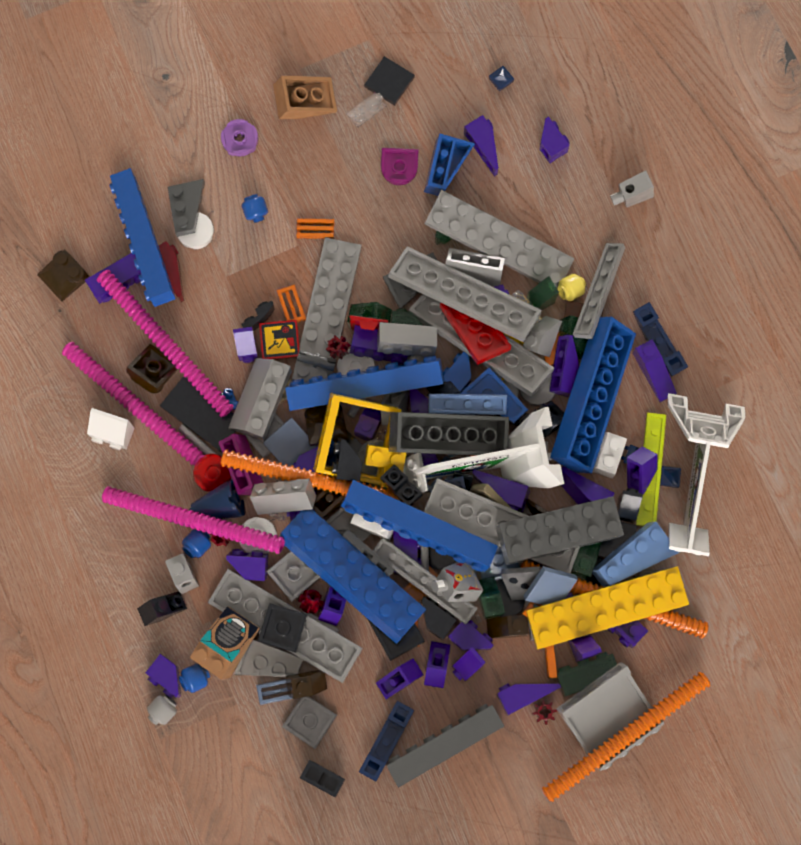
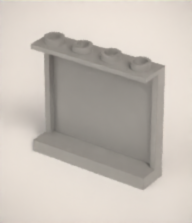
[556,662,665,771]

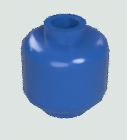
[241,194,268,223]
[182,529,211,558]
[179,664,210,693]

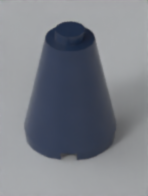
[189,480,246,519]

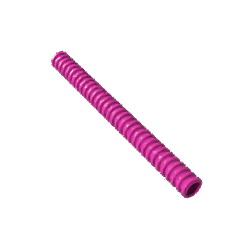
[97,270,234,417]
[62,342,206,467]
[102,486,285,554]

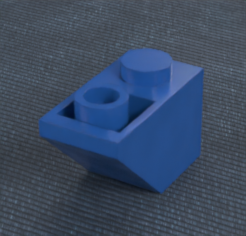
[443,352,471,393]

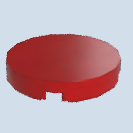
[193,454,231,492]

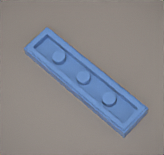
[428,393,507,415]

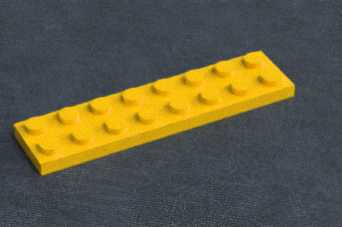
[526,566,689,649]

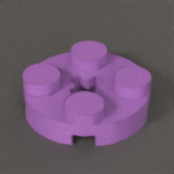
[221,119,258,156]

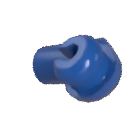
[222,388,239,410]

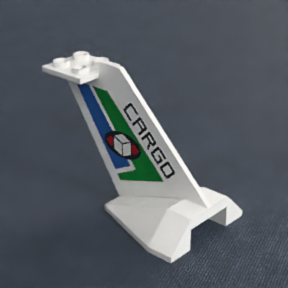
[668,393,745,556]
[403,407,564,493]

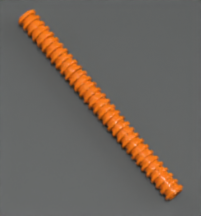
[221,449,400,501]
[521,560,709,639]
[542,672,711,802]

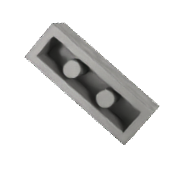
[446,248,505,286]
[377,322,437,357]
[250,479,316,515]

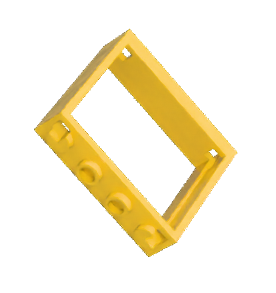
[313,393,401,485]

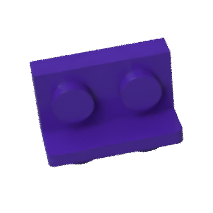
[607,620,648,648]

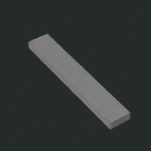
[573,243,625,339]
[373,537,478,624]

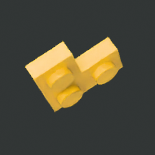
[364,445,406,488]

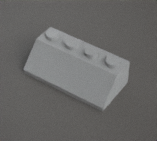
[228,358,292,441]

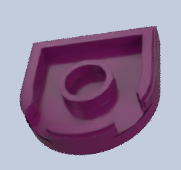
[381,148,419,185]

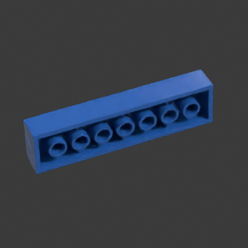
[550,316,636,474]
[285,355,444,411]
[279,509,426,644]

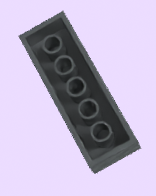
[389,412,509,455]
[496,496,624,565]
[387,704,504,788]

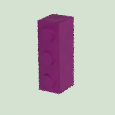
[219,434,264,495]

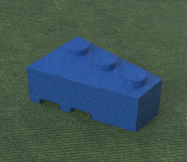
[424,134,475,196]

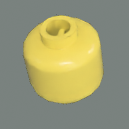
[557,274,586,301]

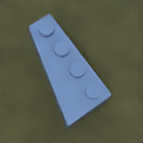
[590,521,680,586]

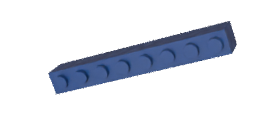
[109,168,176,307]
[341,480,498,572]

